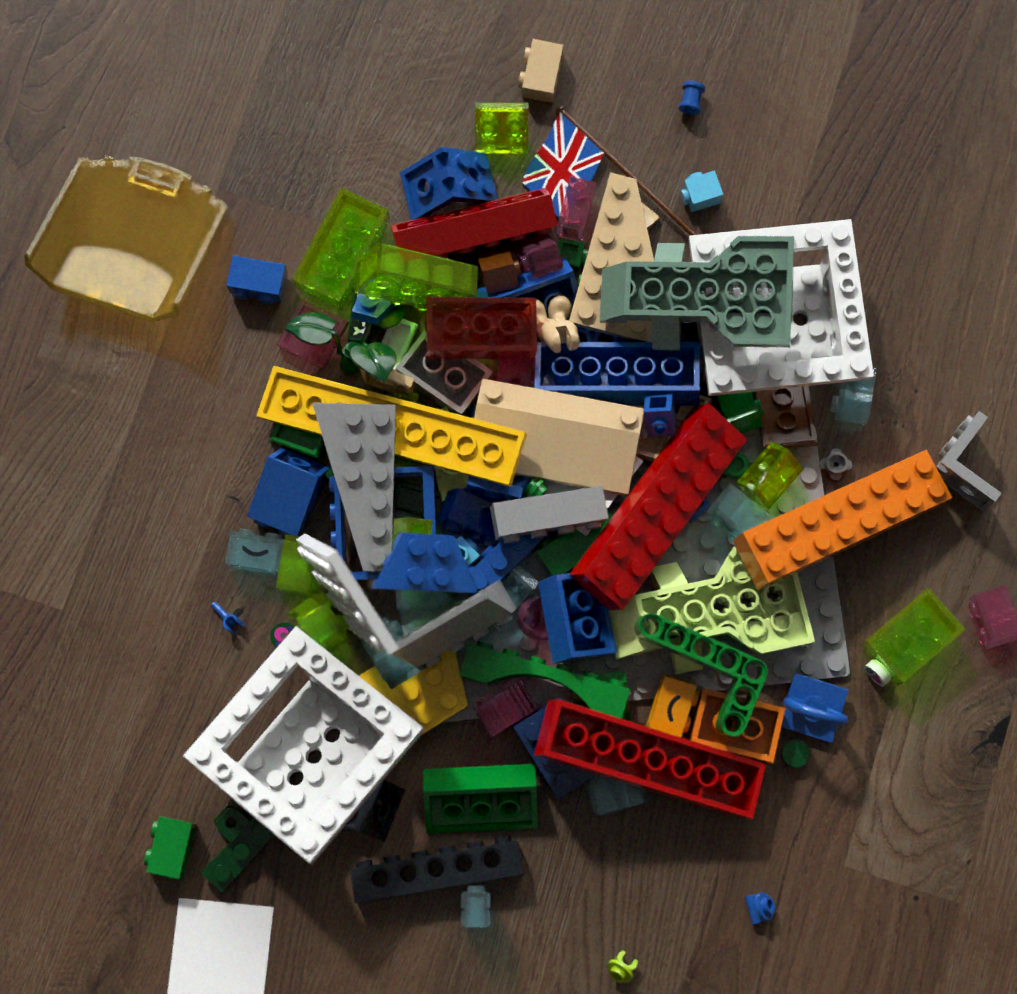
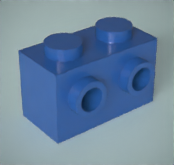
[226,255,288,304]

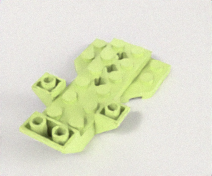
[609,546,815,675]

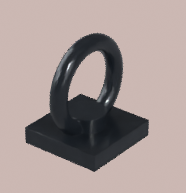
[341,779,406,842]

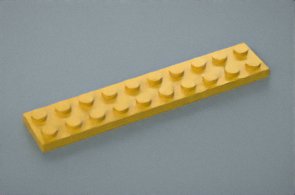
[257,366,527,487]

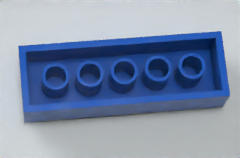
[534,342,700,406]

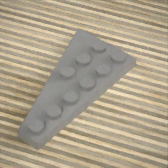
[312,403,396,571]

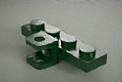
[201,805,274,892]

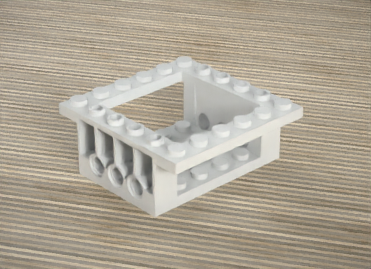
[688,219,874,396]
[183,626,424,864]

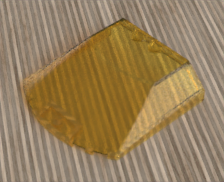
[24,155,227,323]

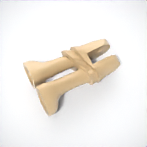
[522,295,580,353]

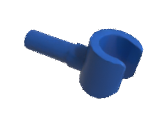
[211,602,244,635]

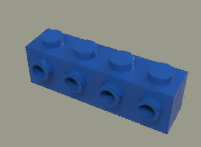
[468,531,555,596]

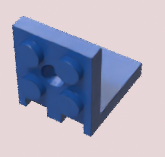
[400,147,498,220]

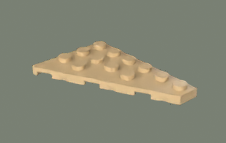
[569,172,654,342]

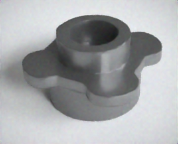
[819,448,852,481]

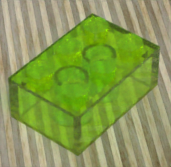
[861,587,966,686]

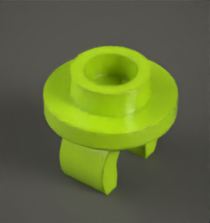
[607,951,638,983]

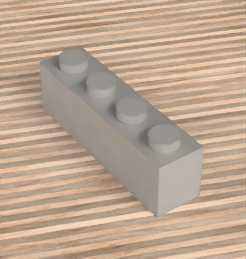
[490,486,608,543]

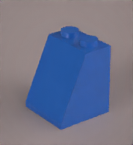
[247,447,331,537]

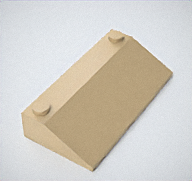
[474,379,644,496]

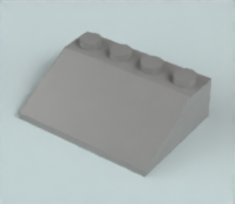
[391,580,517,668]

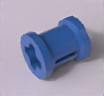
[678,81,706,115]

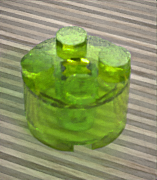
[287,592,349,651]

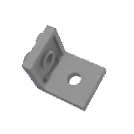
[936,411,1002,512]

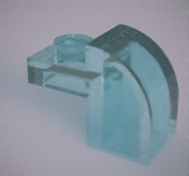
[494,564,539,628]

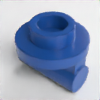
[745,892,775,924]

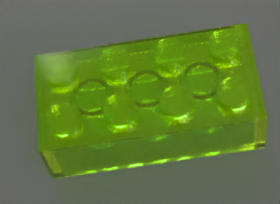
[292,187,390,311]
[355,242,478,316]

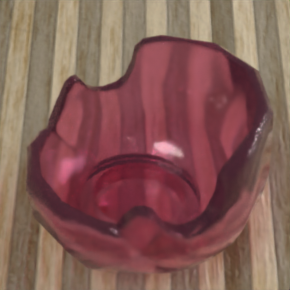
[517,597,548,640]

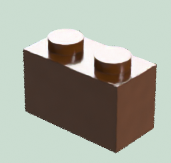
[474,240,521,295]

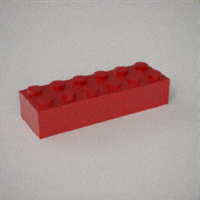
[390,188,558,266]

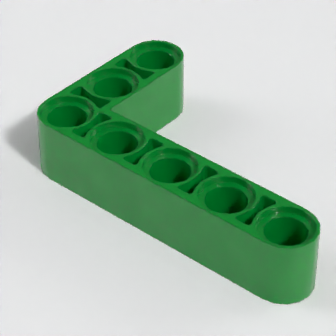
[634,613,768,737]

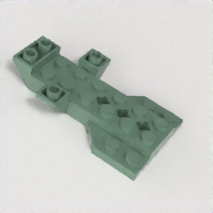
[600,236,794,351]

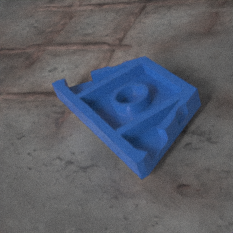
[372,533,477,593]

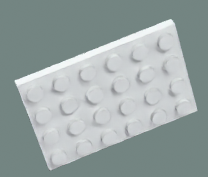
[296,534,399,655]

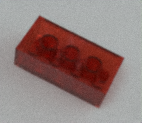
[425,297,537,359]

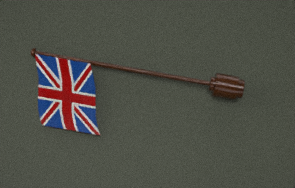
[522,106,697,236]

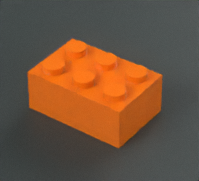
[689,688,785,765]

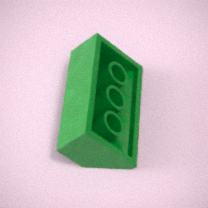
[423,764,538,834]

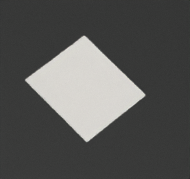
[167,898,274,994]

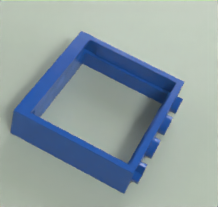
[329,466,436,580]

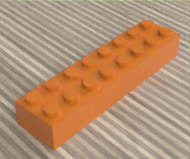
[732,450,952,591]

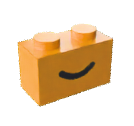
[646,673,699,737]

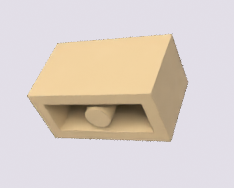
[518,39,563,103]

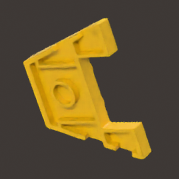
[359,650,468,736]

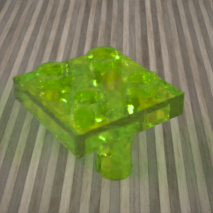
[475,103,528,154]

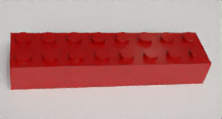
[569,404,747,610]
[534,699,766,819]

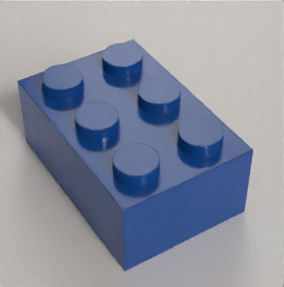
[538,574,617,664]

